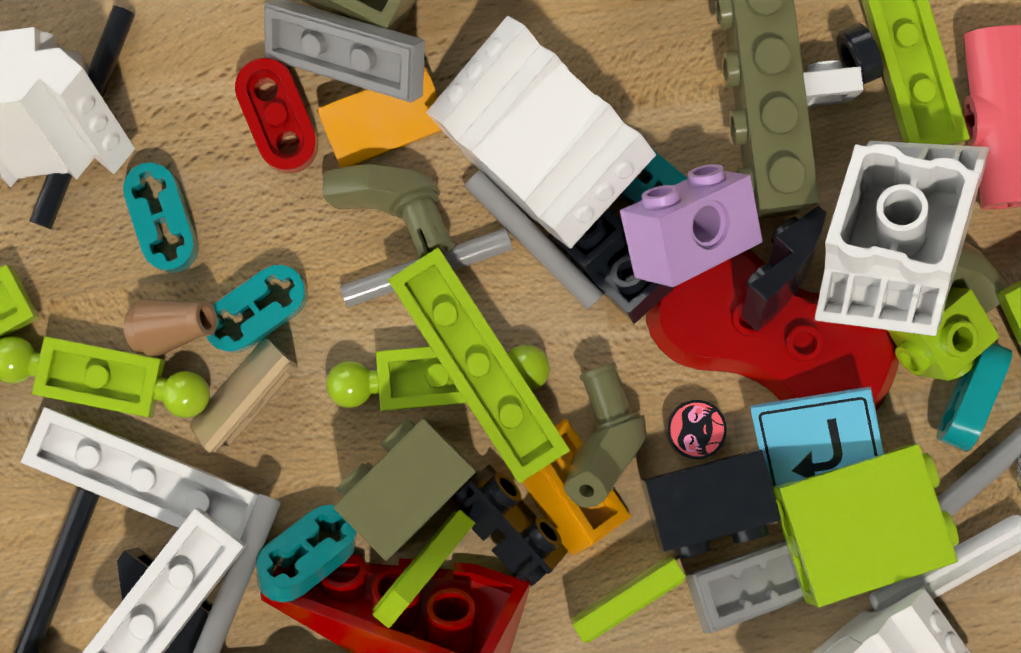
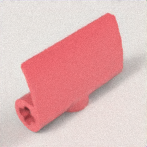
[962,25,1021,210]

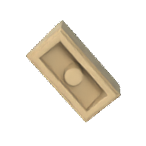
[190,339,298,453]

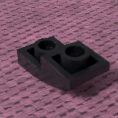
[741,205,827,332]
[549,209,676,324]

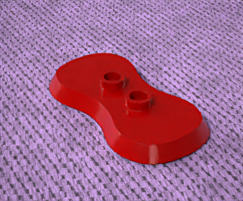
[646,249,899,411]

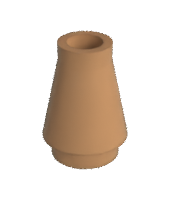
[124,299,217,357]

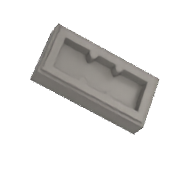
[685,540,804,633]

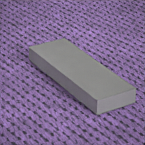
[264,0,425,103]

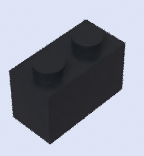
[640,450,782,559]

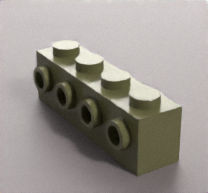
[716,0,820,219]

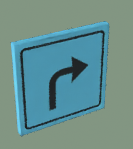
[750,387,884,487]

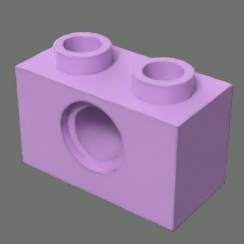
[620,164,763,287]

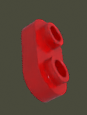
[235,58,318,174]

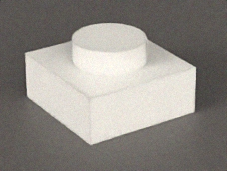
[803,60,863,107]

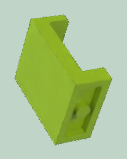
[773,444,959,608]

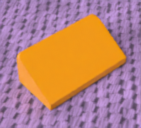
[317,67,442,167]
[522,418,631,555]

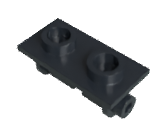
[452,464,568,587]

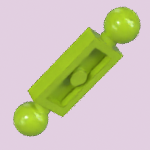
[0,336,210,418]
[326,344,550,411]

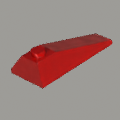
[260,555,530,653]

